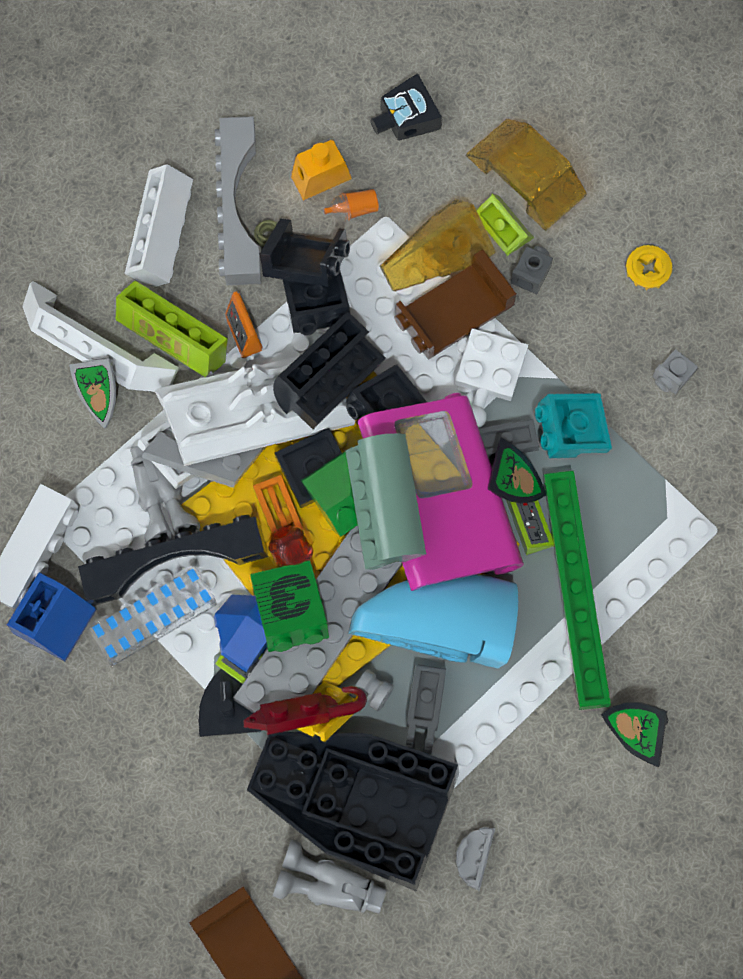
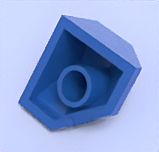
[214,594,267,672]

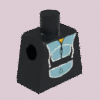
[370,74,442,141]

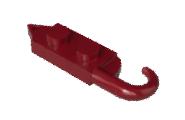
[244,686,367,735]

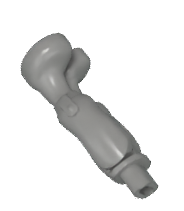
[130,446,200,543]
[273,839,387,914]

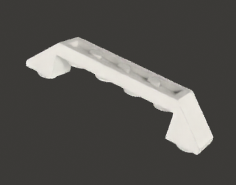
[23,281,179,392]

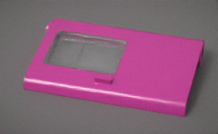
[357,393,524,591]

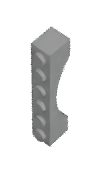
[215,116,261,285]

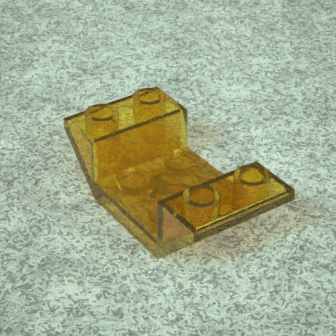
[466,119,587,231]

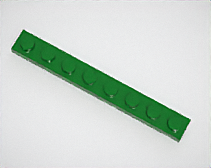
[544,471,611,710]

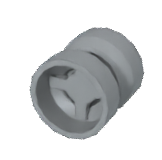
[352,669,394,712]

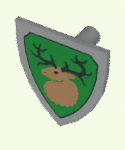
[69,358,116,428]

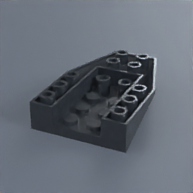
[247,732,459,891]

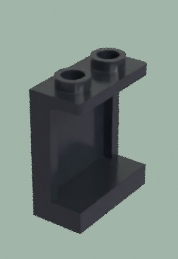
[260,218,350,287]

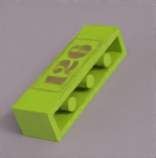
[115,281,228,377]

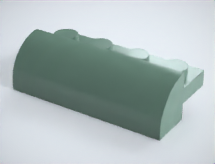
[345,433,426,570]

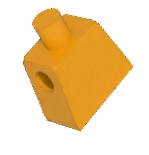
[291,140,352,201]

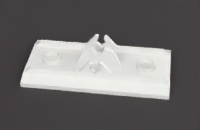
[155,356,355,466]

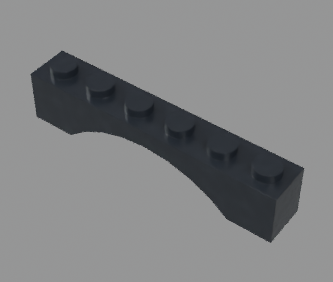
[78,515,269,606]

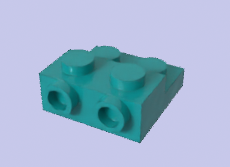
[535,393,612,459]

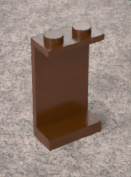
[394,249,516,360]
[189,887,303,979]

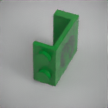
[250,560,329,652]

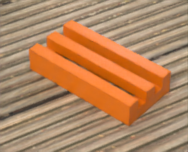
[253,475,303,543]

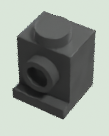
[511,246,553,295]

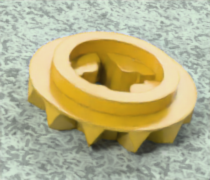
[625,245,672,290]

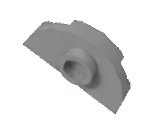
[456,827,495,891]

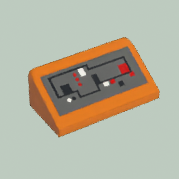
[225,291,262,358]

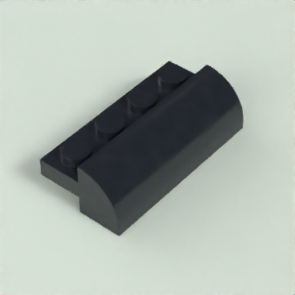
[273,312,386,430]

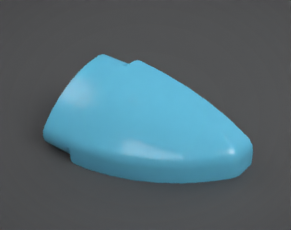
[348,574,518,669]

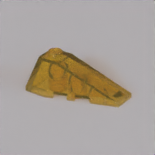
[379,199,496,292]

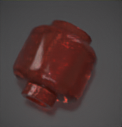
[268,525,314,567]

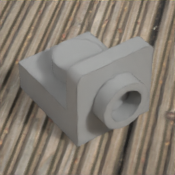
[653,349,698,395]

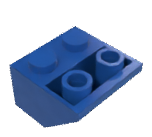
[7,572,96,662]

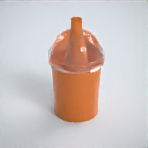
[324,189,379,221]

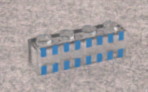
[89,567,217,667]

